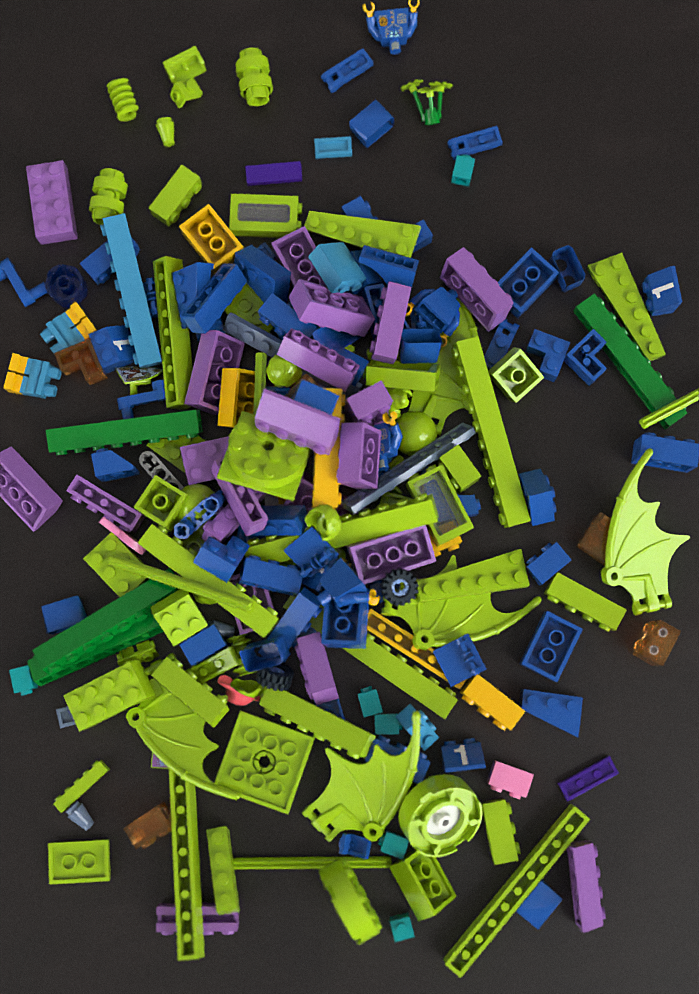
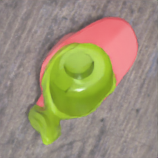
[217,675,267,706]

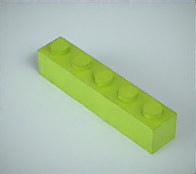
[53,760,110,813]

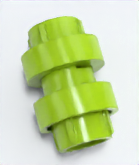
[235,48,273,106]
[89,168,128,225]

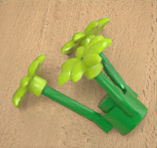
[401,79,453,125]

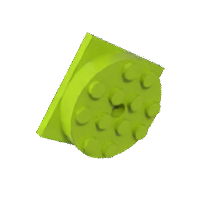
[217,411,312,501]
[214,711,315,814]

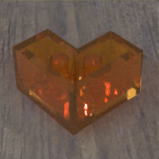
[54,339,108,385]

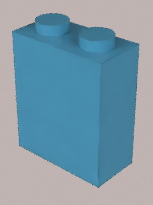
[308,242,366,293]

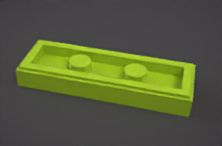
[185,646,241,685]

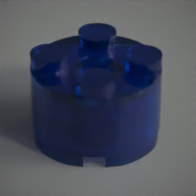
[45,264,88,308]

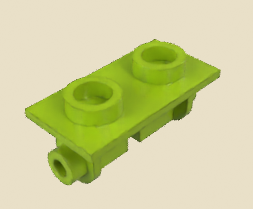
[116,640,159,666]

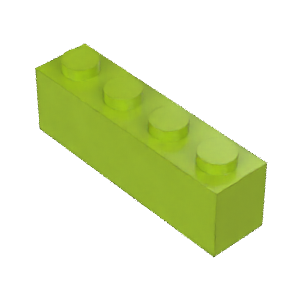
[544,572,627,632]
[151,657,229,728]
[206,826,240,915]

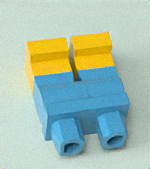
[40,302,97,358]
[3,353,62,399]

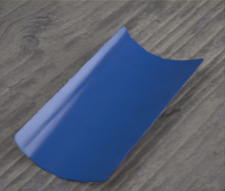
[312,327,368,351]

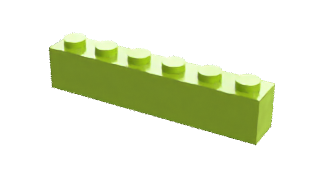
[259,688,376,759]

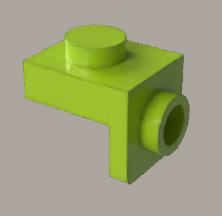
[170,78,203,108]

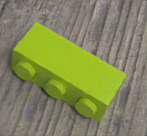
[149,165,202,227]
[480,798,520,865]

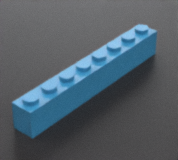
[100,213,162,369]

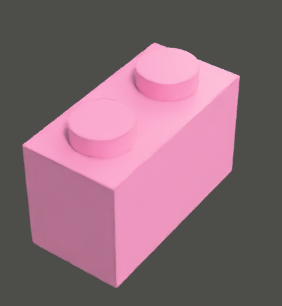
[487,760,534,799]

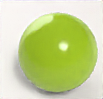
[395,411,437,456]
[173,484,216,529]

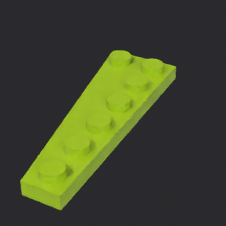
[304,211,421,258]
[587,253,666,361]
[416,549,530,603]

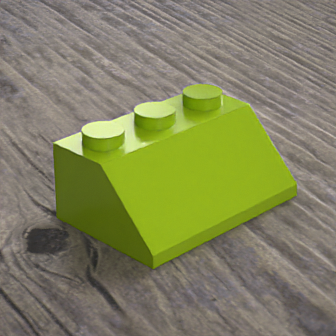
[389,850,457,921]

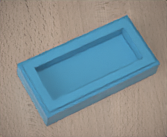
[314,136,352,159]

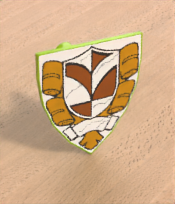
[115,366,163,395]

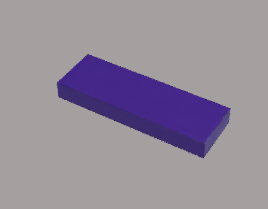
[245,161,302,186]
[557,755,619,802]

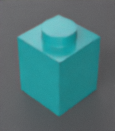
[451,155,475,187]
[9,665,38,696]
[358,686,383,717]
[374,713,403,735]
[378,829,409,859]
[389,912,415,942]

